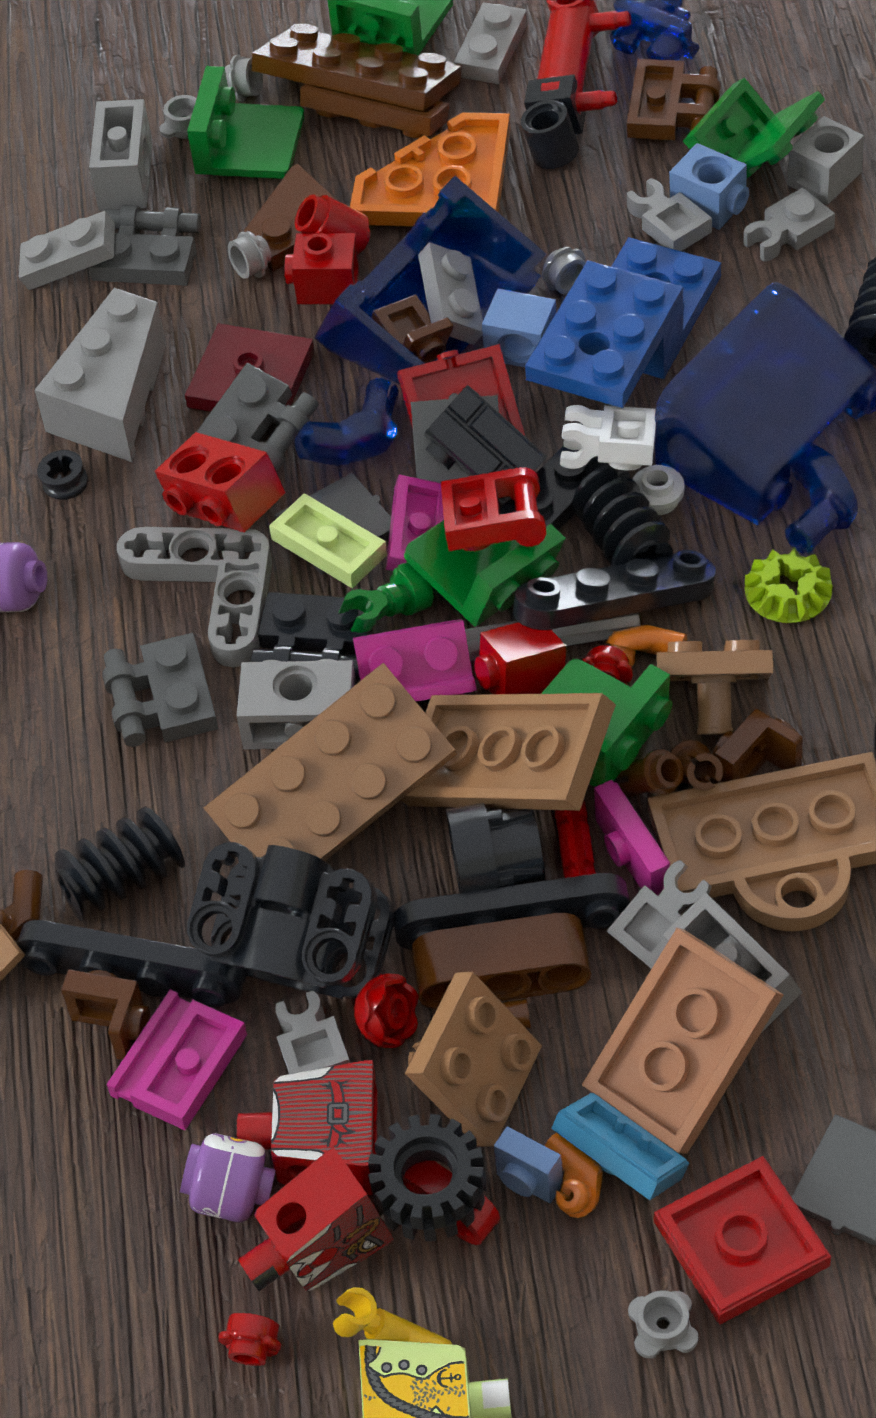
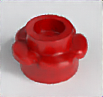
[582,645,633,685]
[218,1313,281,1366]

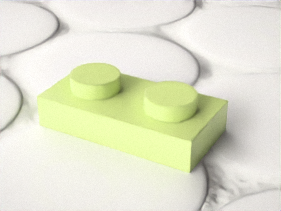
[269,493,387,588]

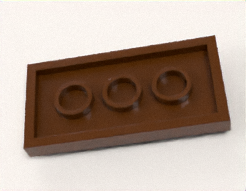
[251,24,462,112]

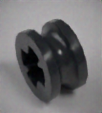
[37,450,89,500]

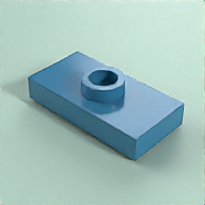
[551,1093,689,1200]

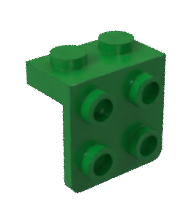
[683,77,825,179]
[404,520,566,627]
[542,659,672,787]

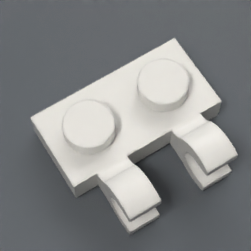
[560,405,657,470]

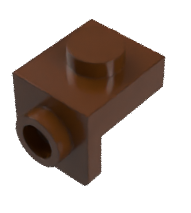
[369,294,454,369]
[713,708,803,784]
[61,969,150,1060]

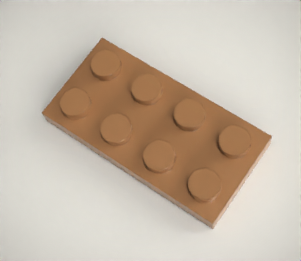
[204,663,457,861]
[401,693,616,811]

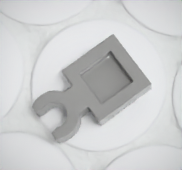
[627,178,712,251]
[744,187,835,262]
[607,860,712,969]
[276,991,350,1074]

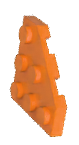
[350,112,511,229]

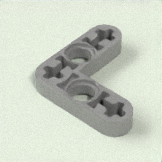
[117,527,272,667]

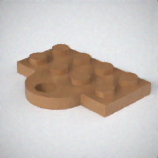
[648,752,876,931]

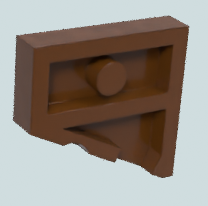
[243,163,338,271]

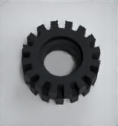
[368,1114,487,1242]

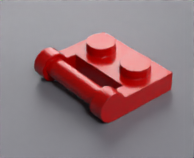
[441,467,546,551]

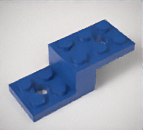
[525,237,721,408]

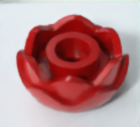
[354,973,419,1048]

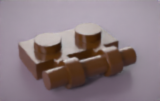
[627,59,721,140]

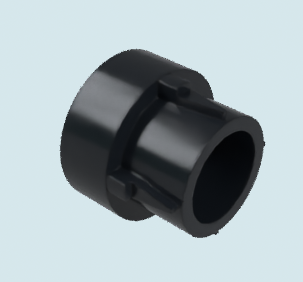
[446,803,545,893]

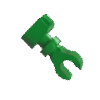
[339,562,433,633]

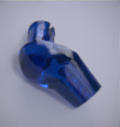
[294,378,399,466]
[785,442,858,554]

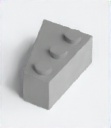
[35,288,166,462]

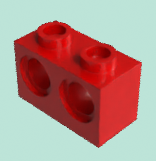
[154,432,286,533]

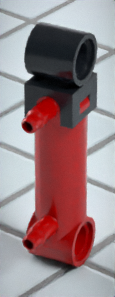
[521,0,631,169]

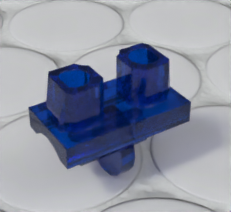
[609,0,700,61]

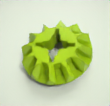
[745,547,833,623]

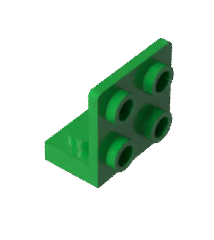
[327,0,453,55]
[187,66,305,179]

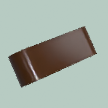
[412,913,592,1009]

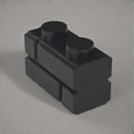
[424,385,547,506]

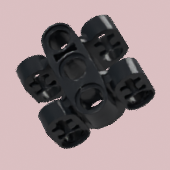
[187,842,395,999]

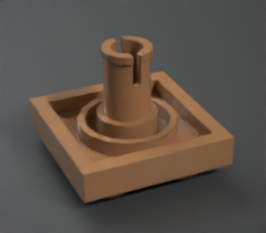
[657,640,773,735]
[405,972,542,1147]

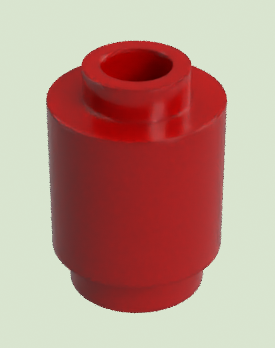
[295,194,371,254]

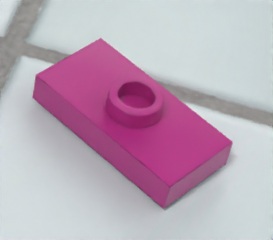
[594,780,670,896]

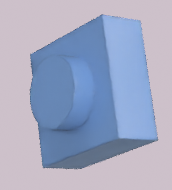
[494,1126,563,1204]

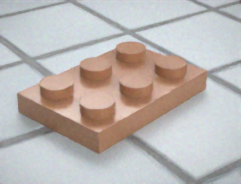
[582,928,784,1154]

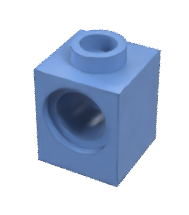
[669,143,749,230]
[482,288,557,367]

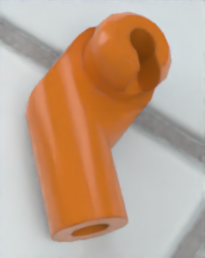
[606,625,687,667]
[545,1133,603,1218]

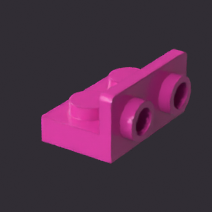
[353,619,477,702]

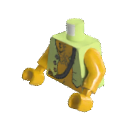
[333,1287,512,1418]

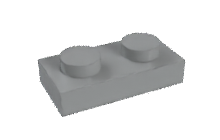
[454,2,528,84]
[19,210,115,290]
[418,242,483,345]

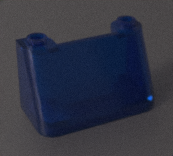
[314,176,546,385]
[655,282,876,526]

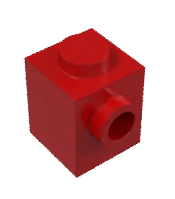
[285,233,360,304]
[474,622,566,694]

